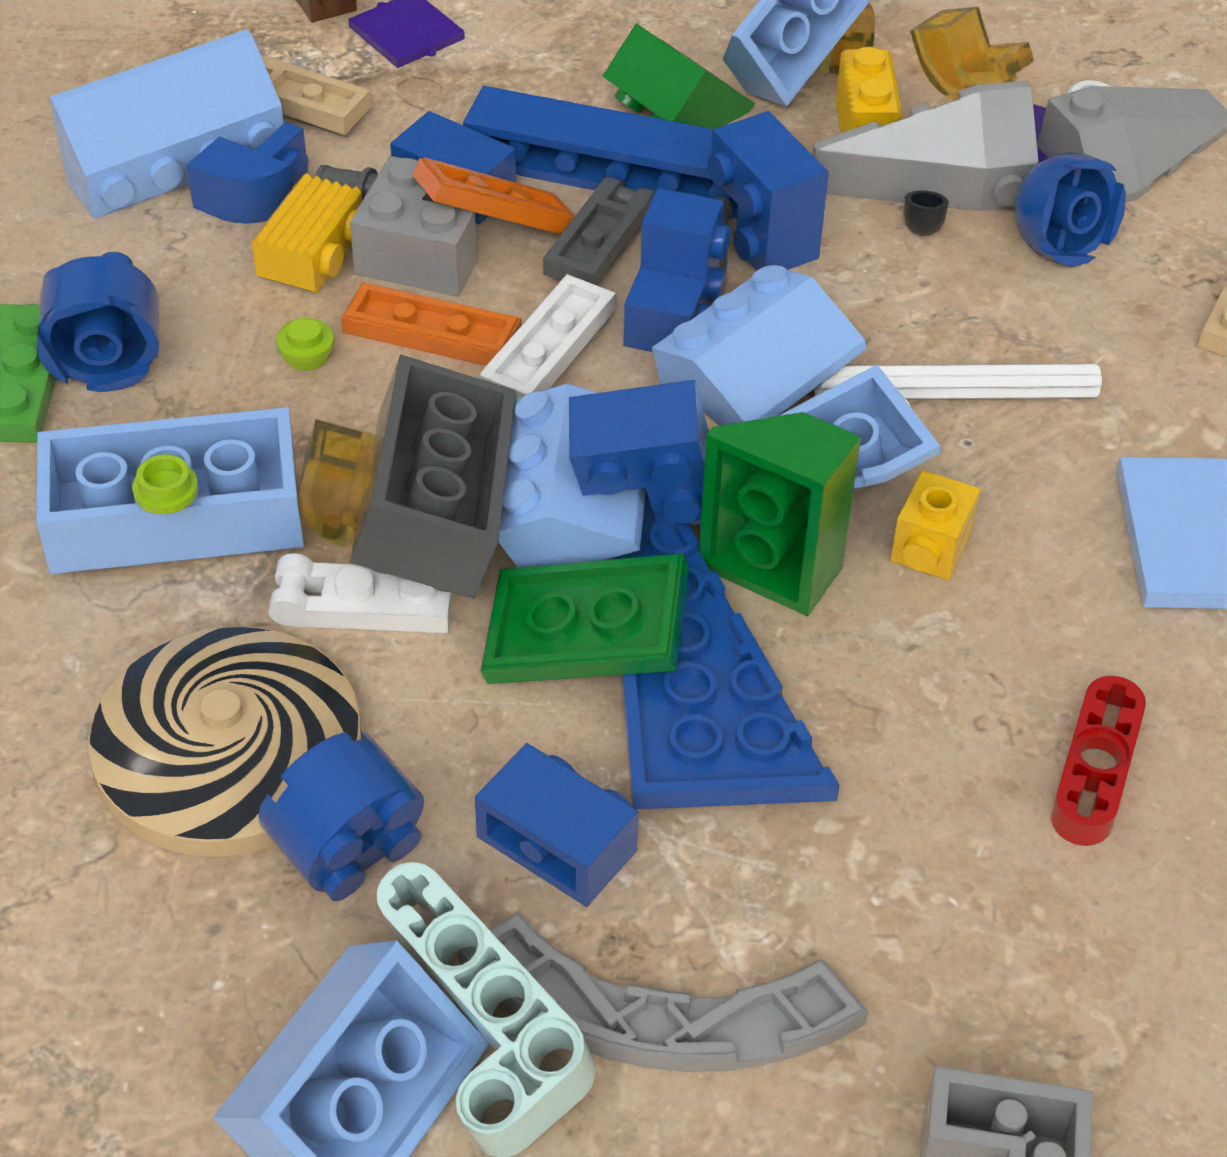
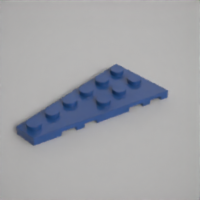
[611,491,839,810]

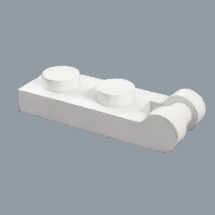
[268,553,453,633]

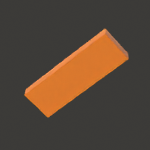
[412,157,575,235]
[341,282,521,366]

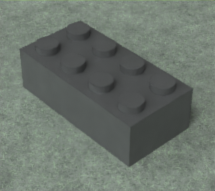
[349,354,516,599]

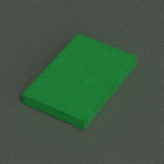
[480,553,689,684]

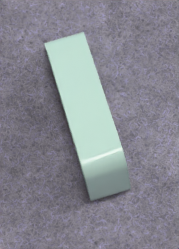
[377,862,596,1157]

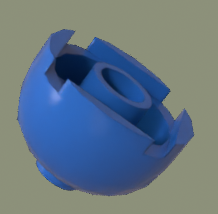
[1014,152,1126,267]

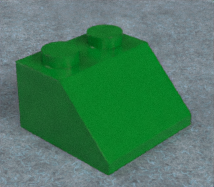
[602,23,755,129]

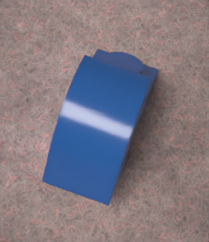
[186,122,309,224]

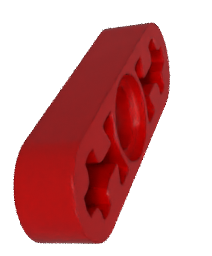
[1051,676,1146,846]

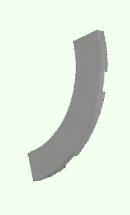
[458,913,868,1071]

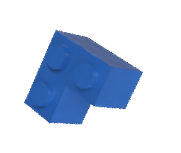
[707,111,829,271]
[623,188,731,352]
[569,380,709,524]

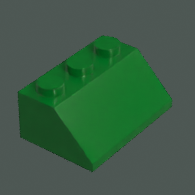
[699,412,861,617]

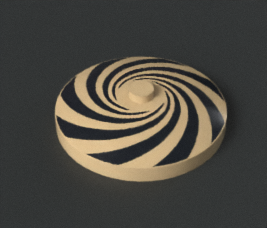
[88,626,362,857]

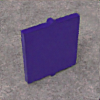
[348,0,465,68]

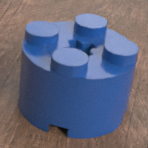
[37,252,159,392]
[258,731,424,901]

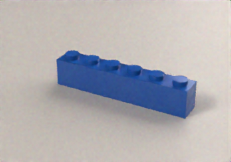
[463,85,738,218]

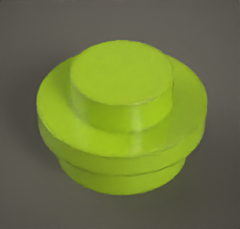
[276,317,334,370]
[132,454,199,514]

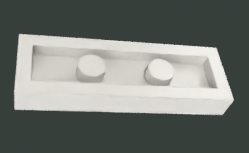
[479,274,616,399]

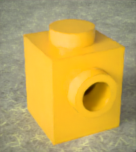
[890,470,981,580]

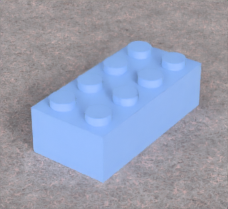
[36,407,304,574]

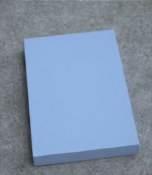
[1116,457,1227,609]

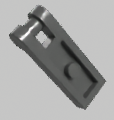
[543,176,656,285]

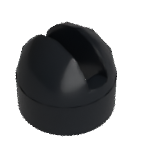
[903,190,949,236]

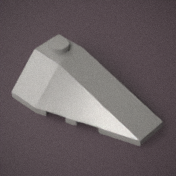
[812,80,1038,211]
[1037,86,1227,203]

